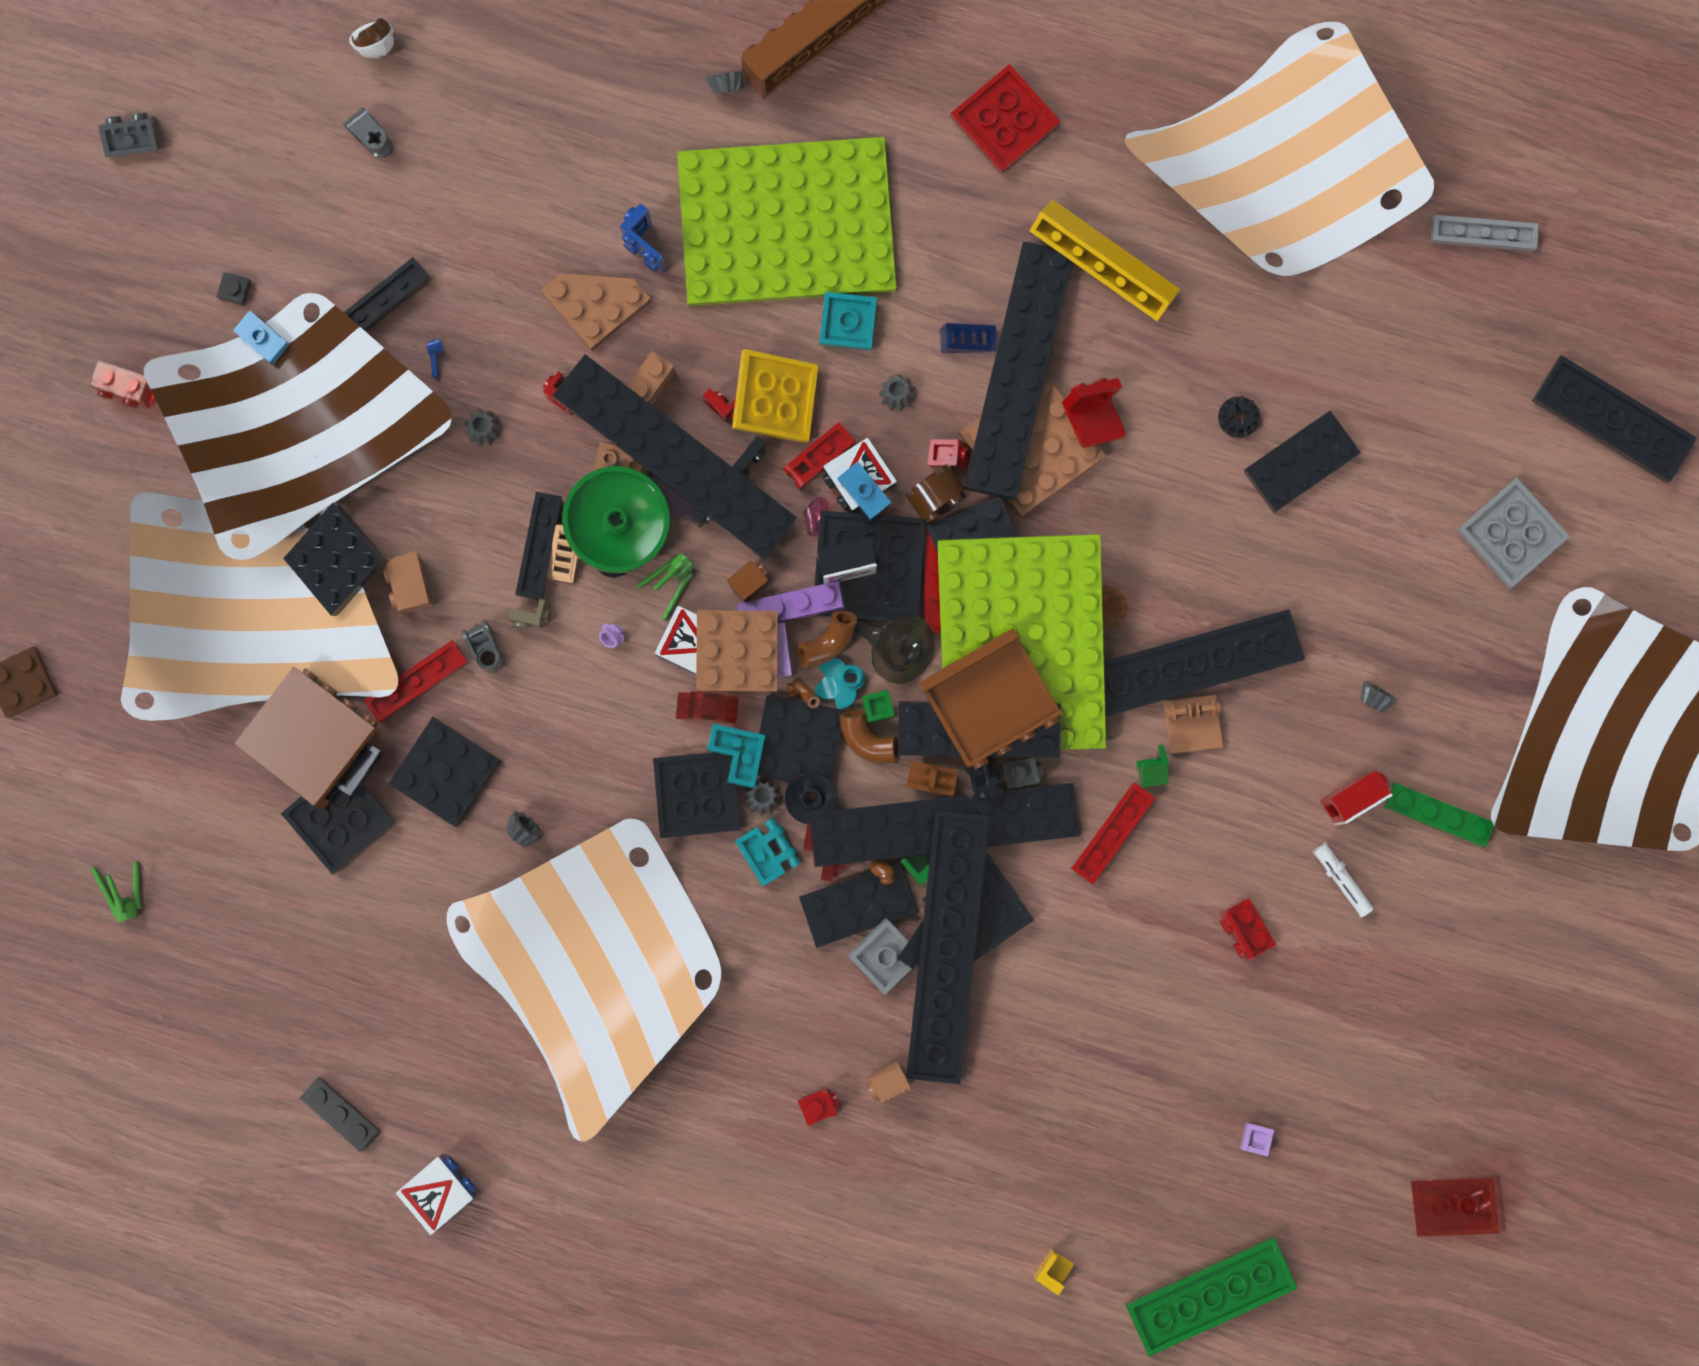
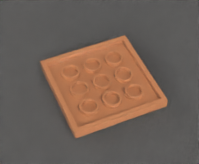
[959,375,1106,518]

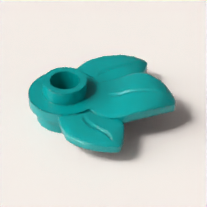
[815,659,865,709]

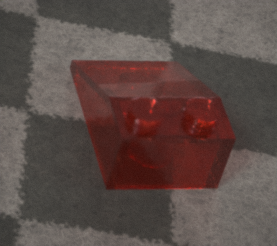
[1411,1175,1506,1236]

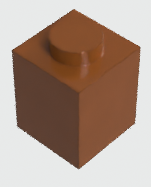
[727,560,769,602]

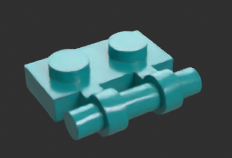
[735,817,801,887]

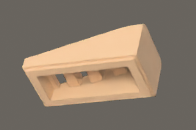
[547,525,579,584]

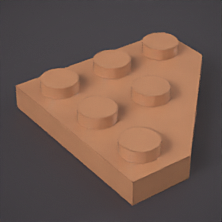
[540,273,651,351]

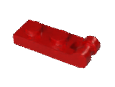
[782,422,856,490]

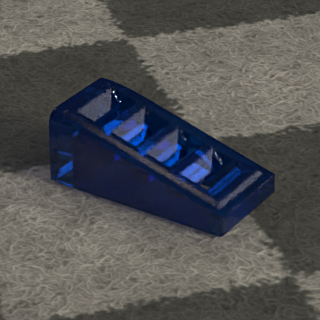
[940,323,997,354]

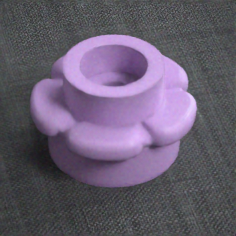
[599,623,624,648]

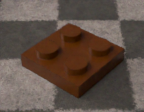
[0,646,58,718]

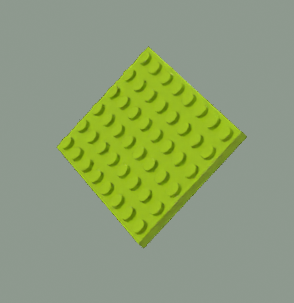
[677,137,896,306]
[938,534,1106,750]

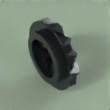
[1218,396,1261,438]

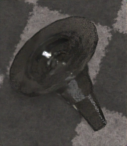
[855,614,935,684]

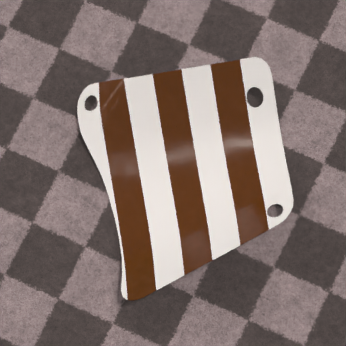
[144,293,452,560]
[1491,587,1699,851]

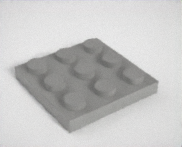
[1456,478,1570,589]

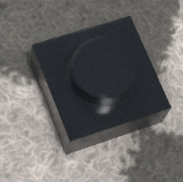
[216,272,251,306]

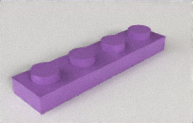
[737,581,845,623]

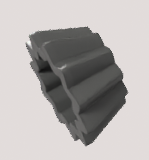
[706,71,743,94]
[879,374,916,412]
[464,409,502,447]
[1360,681,1398,713]
[744,777,782,816]
[506,811,543,847]

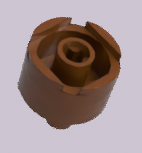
[904,464,966,523]

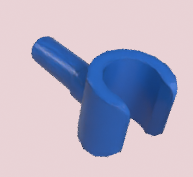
[426,339,444,377]

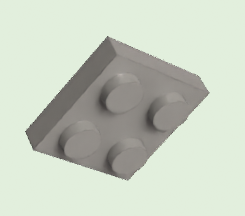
[847,918,918,995]

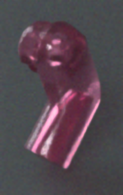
[804,496,828,536]

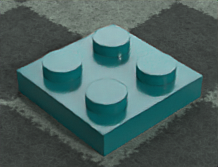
[819,292,877,351]

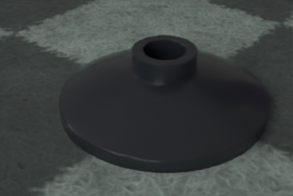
[784,772,838,824]

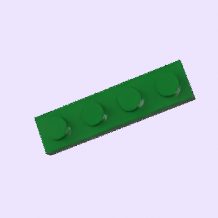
[1383,783,1494,848]

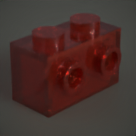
[90,361,154,408]

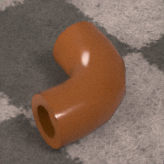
[797,610,857,669]
[839,710,900,764]

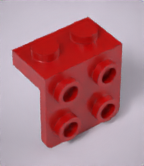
[1061,378,1126,448]

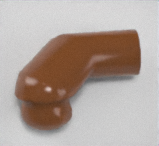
[786,679,820,708]
[870,859,895,885]

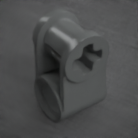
[343,107,393,158]
[461,620,504,673]

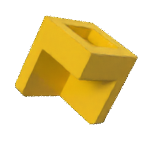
[1034,1248,1073,1296]

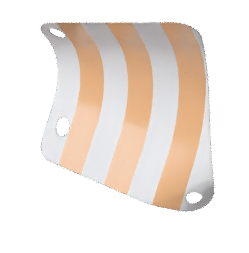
[1125,22,1434,276]
[121,492,398,721]
[447,819,721,1141]

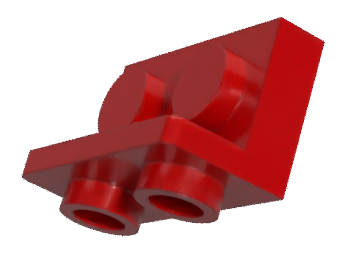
[1220,898,1276,961]

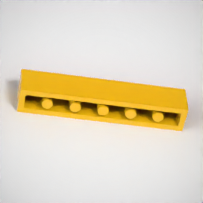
[1029,199,1181,321]

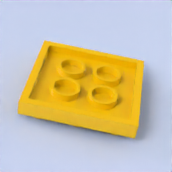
[732,349,818,443]

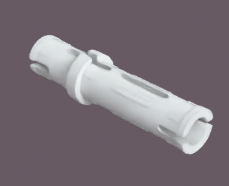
[1312,842,1375,917]

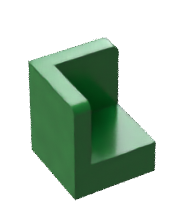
[862,690,895,725]
[1136,744,1169,788]
[900,854,930,886]

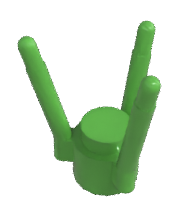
[636,553,695,621]
[91,861,142,922]

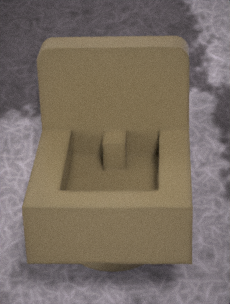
[508,599,551,630]

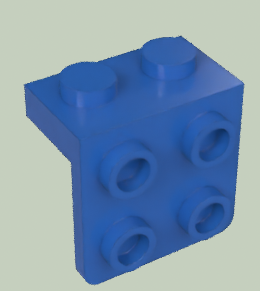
[620,203,666,273]

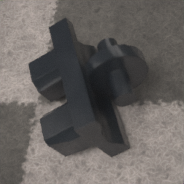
[965,757,1003,800]

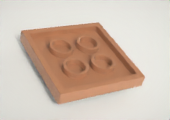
[696,610,778,692]

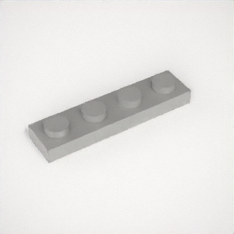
[1430,215,1539,252]

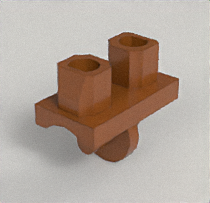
[906,761,958,797]

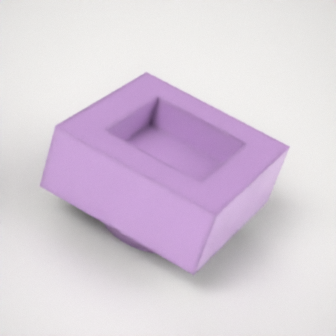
[1240,1122,1274,1157]

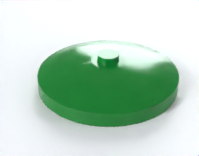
[562,466,670,573]

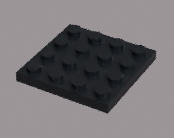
[813,510,926,625]

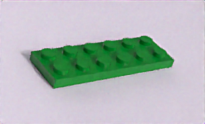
[1125,1236,1298,1357]

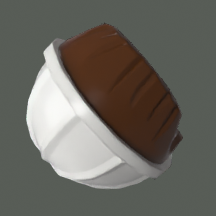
[349,18,394,59]

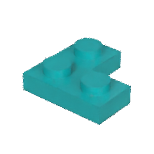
[706,724,765,788]

